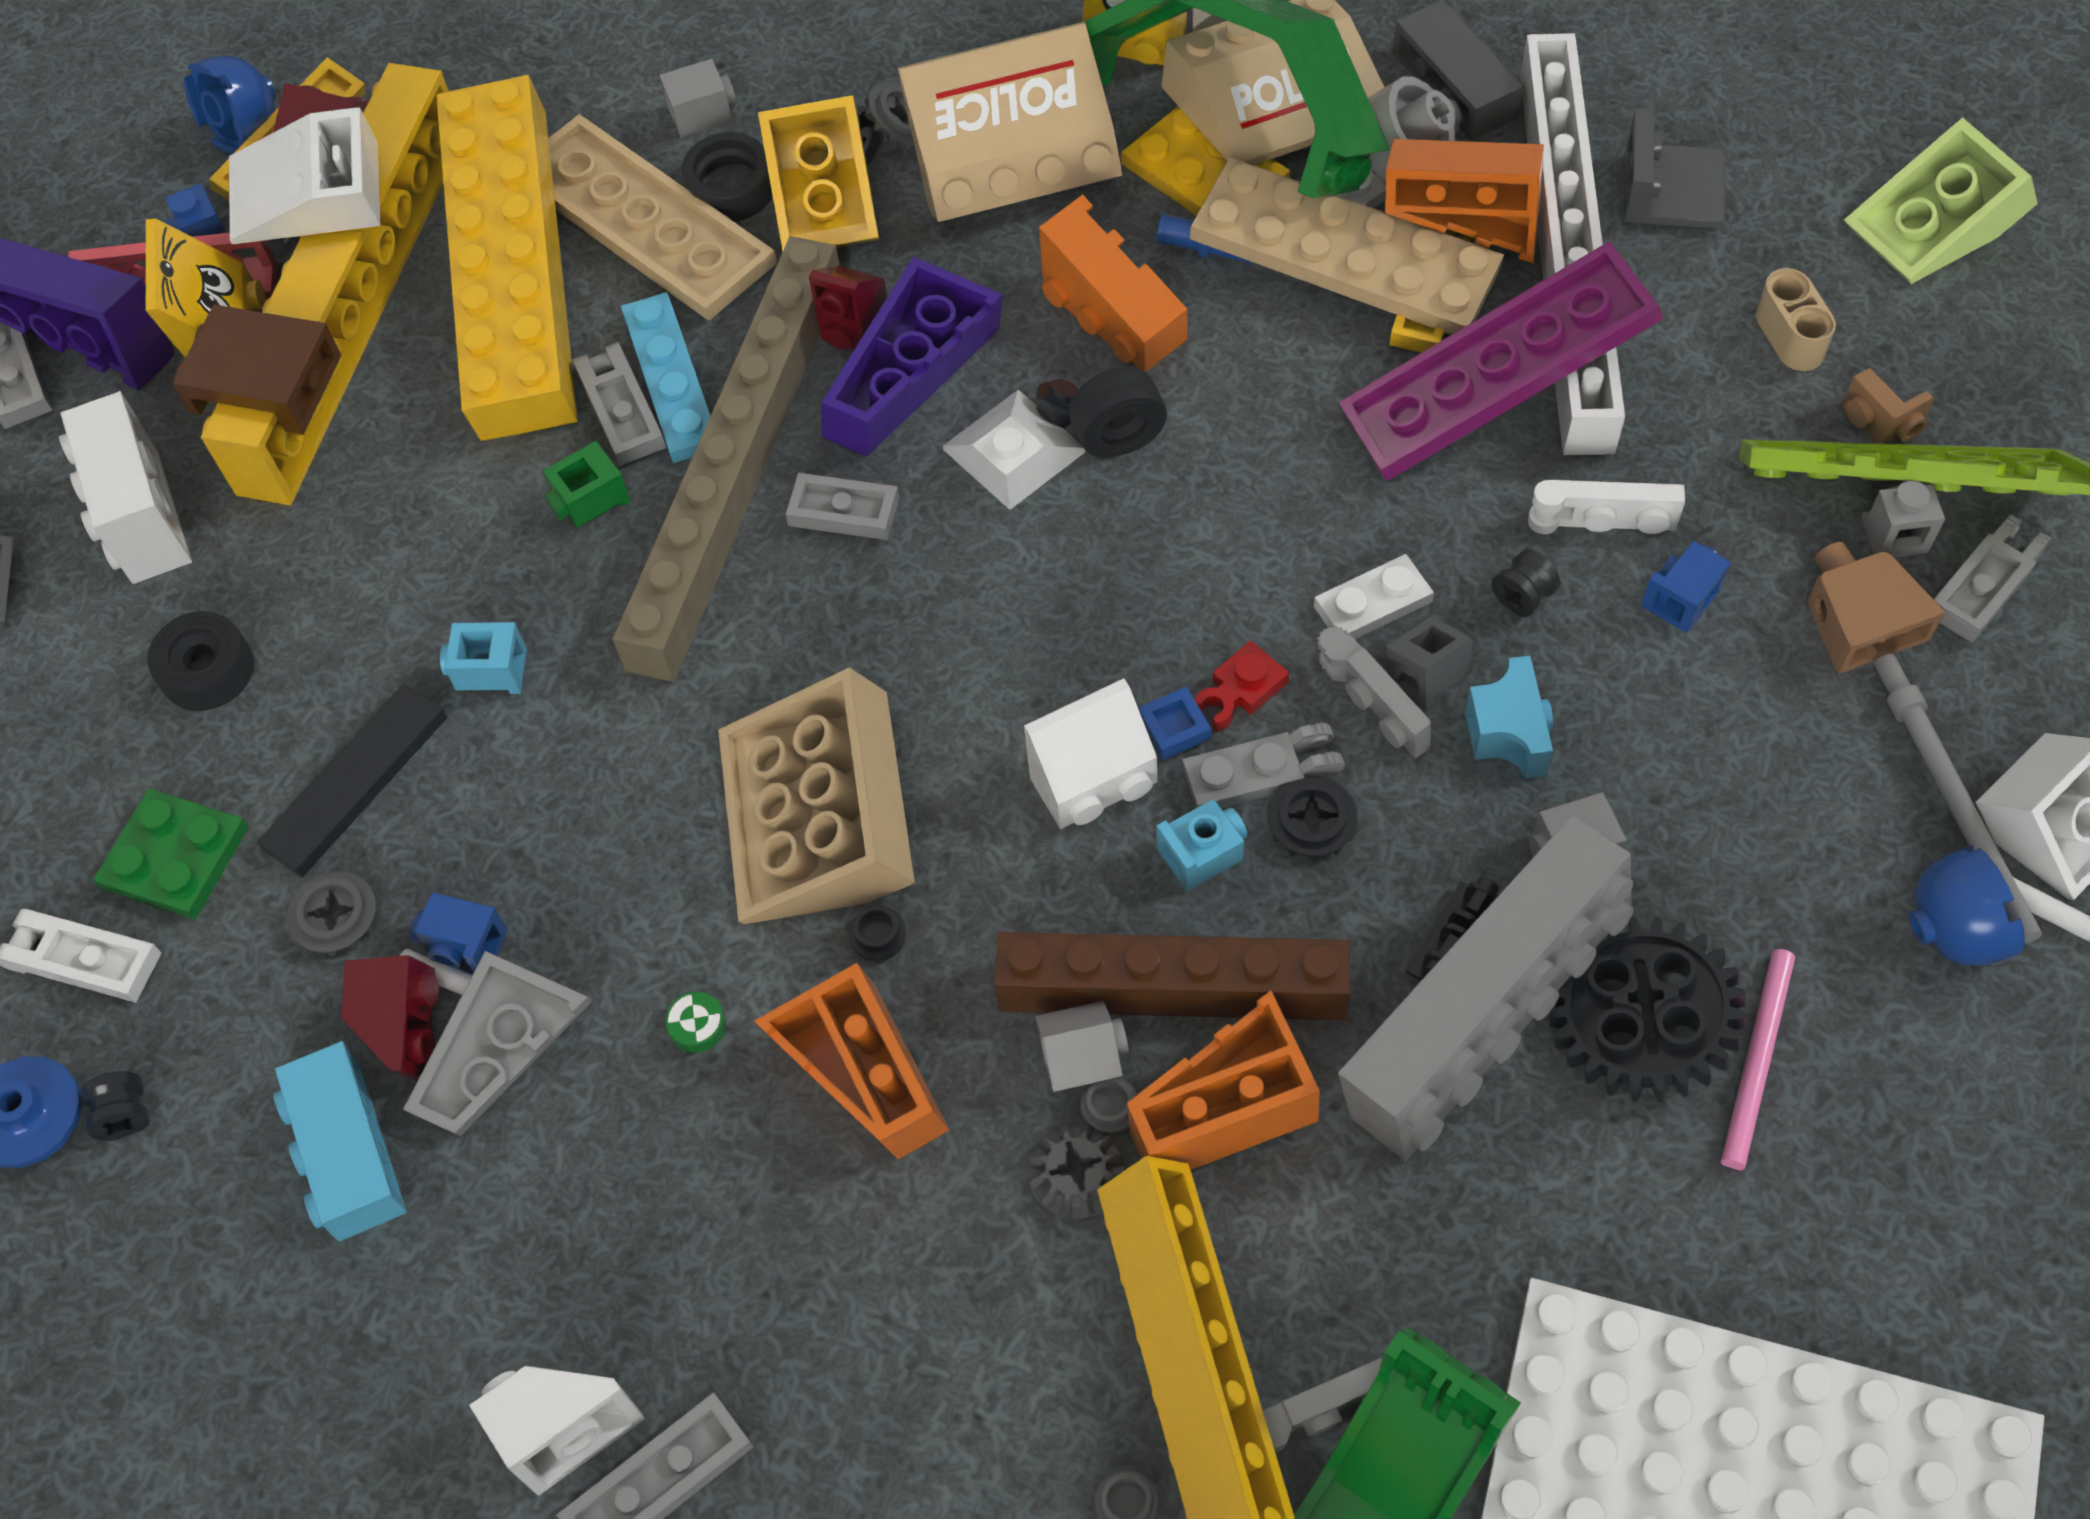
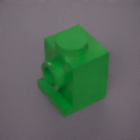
[543,441,631,528]

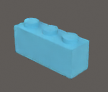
[273,1041,407,1242]

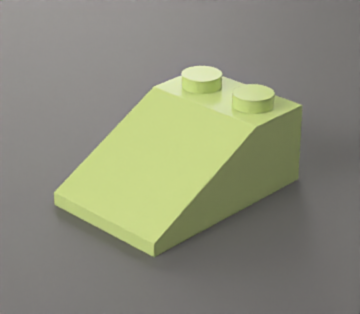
[1844,117,2038,284]

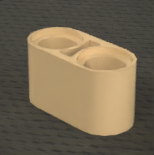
[1755,268,1836,371]

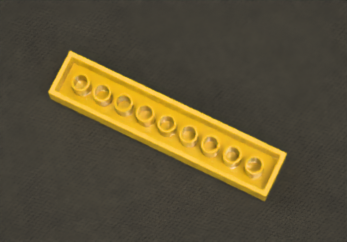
[201,63,449,506]

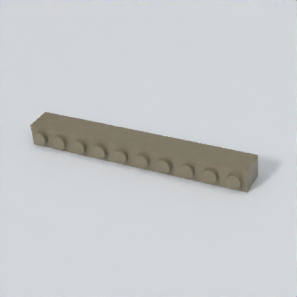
[613,236,840,682]

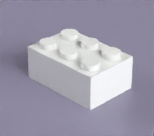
[59,391,192,584]

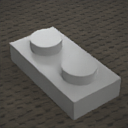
[785,473,900,540]

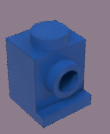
[165,183,235,252]
[1641,541,1731,633]
[410,892,508,973]

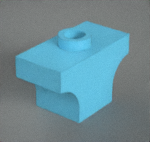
[1464,656,1553,779]

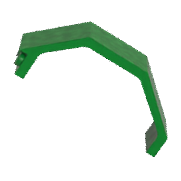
[1084,0,1390,199]
[1294,1327,1521,1519]

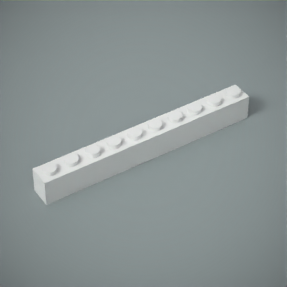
[1520,33,1625,455]

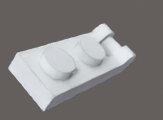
[1528,480,1685,534]
[0,909,162,1003]

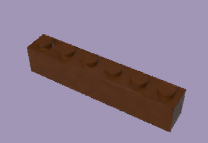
[994,932,1351,1020]

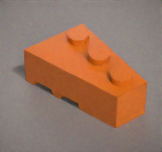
[1385,139,1544,263]

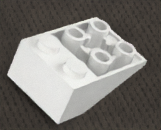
[229,107,380,244]

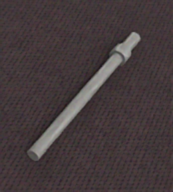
[1874,654,2042,944]

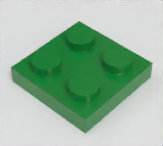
[93,788,249,920]

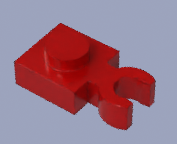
[1194,640,1289,732]

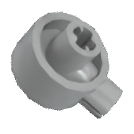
[1368,76,1462,181]

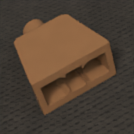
[1808,542,1944,674]

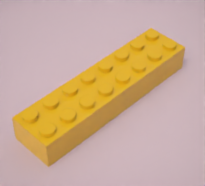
[436,75,578,441]

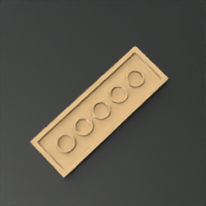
[548,114,777,321]
[1190,157,1504,335]

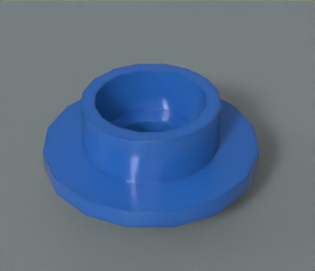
[0,1056,83,1168]

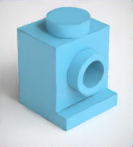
[440,622,527,694]
[1156,799,1247,892]

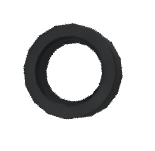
[681,132,773,222]

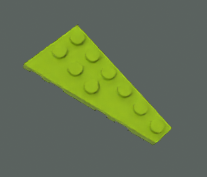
[1740,439,2090,495]

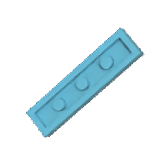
[621,292,710,463]

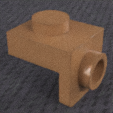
[1841,368,1934,444]

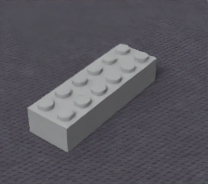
[1338,815,1634,1162]

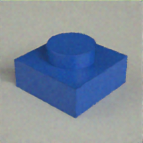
[1138,686,1211,761]

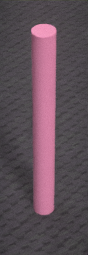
[1721,949,1796,1171]

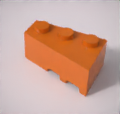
[1039,194,1188,372]
[754,963,950,1160]
[1127,990,1320,1170]

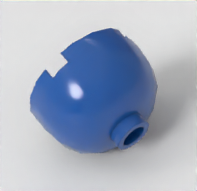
[184,55,276,153]
[1909,846,2025,966]

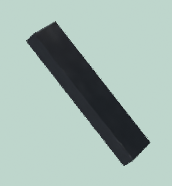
[256,684,447,878]

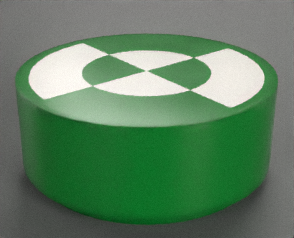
[665,992,726,1053]

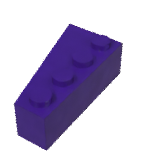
[0,238,175,391]
[821,256,1003,457]

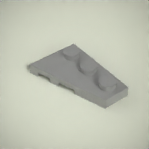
[403,951,592,1136]

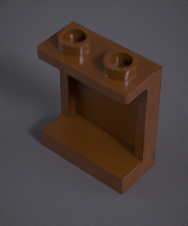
[173,304,342,435]

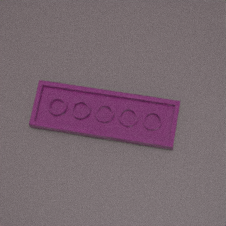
[1339,241,1663,482]

